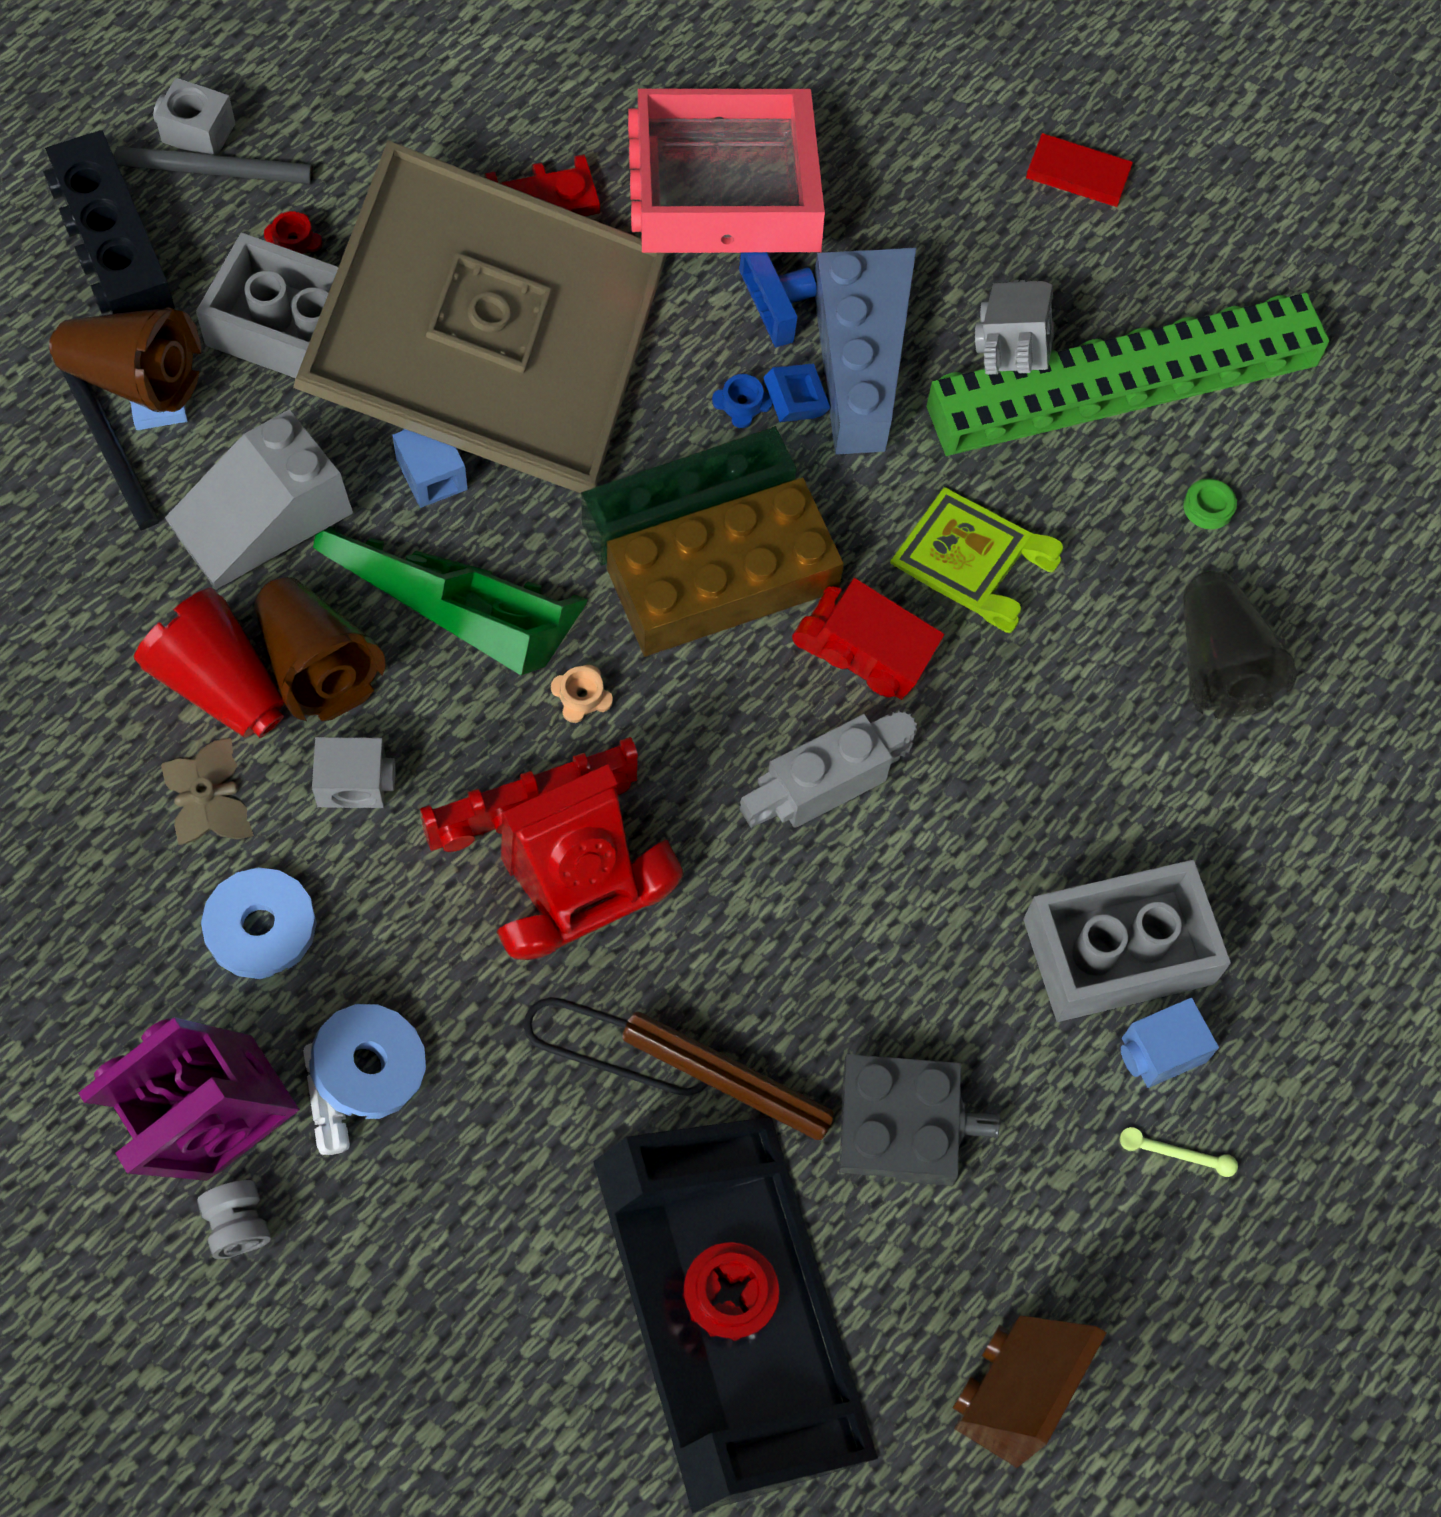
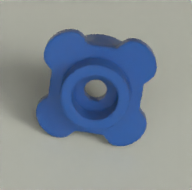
[712,374,773,428]

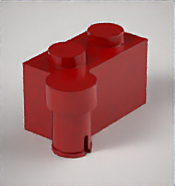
[792,578,945,700]

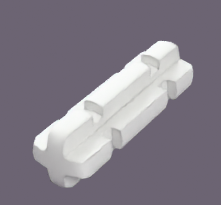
[303,1043,350,1155]

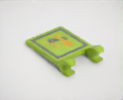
[890,487,1063,633]

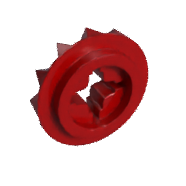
[683,1242,779,1341]

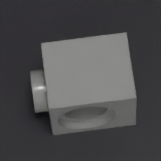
[153,78,235,155]
[312,737,396,808]

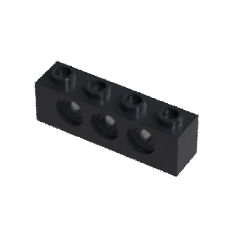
[43,130,175,314]

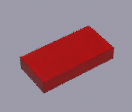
[1026,133,1133,207]

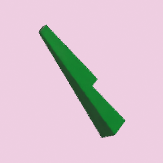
[313,527,588,675]

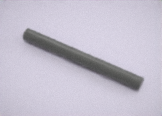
[115,146,313,184]

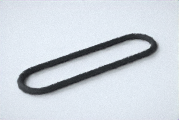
[524,998,708,1096]

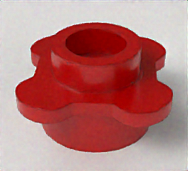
[264,211,322,254]

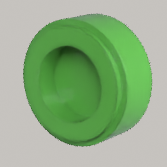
[1183,479,1237,529]

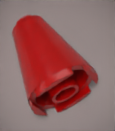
[134,587,284,738]

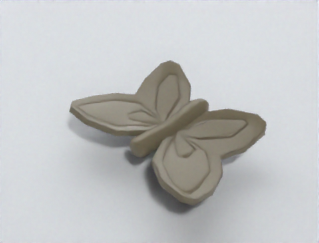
[161,738,254,845]

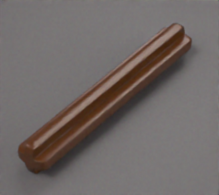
[622,1011,834,1140]

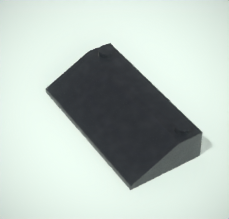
[593,1117,878,1513]

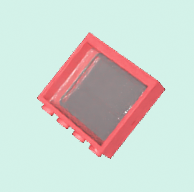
[628,89,825,253]

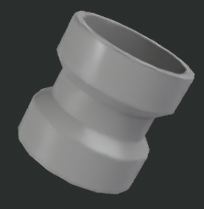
[197,1180,271,1259]

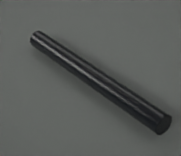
[61,370,159,531]

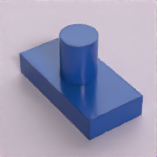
[739,252,817,348]

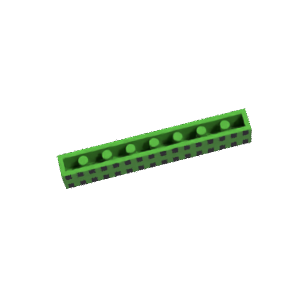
[926,293,1329,456]

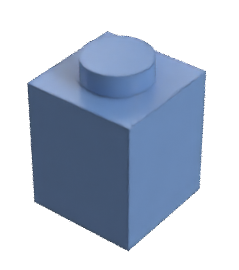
[392,429,468,508]
[1121,997,1219,1088]

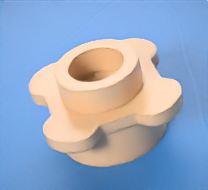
[551,665,613,723]

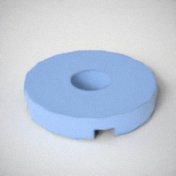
[201,867,317,979]
[309,1004,426,1119]

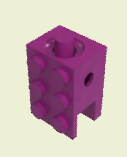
[78,1017,300,1181]

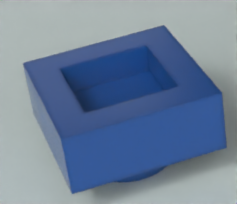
[763,363,830,422]

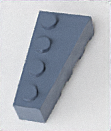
[814,248,916,455]

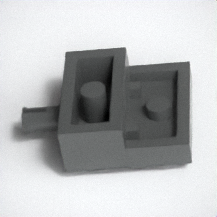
[839,1054,1000,1186]

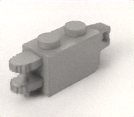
[975,280,1055,375]
[739,711,917,828]

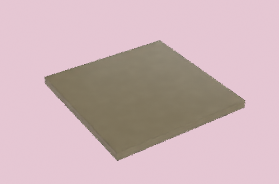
[293,140,667,497]

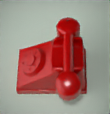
[496,764,684,960]

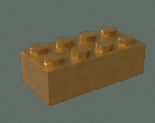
[607,477,844,657]

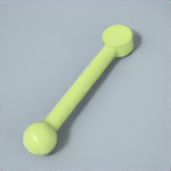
[1120,1127,1238,1177]

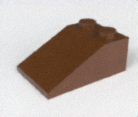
[952,1315,1107,1468]

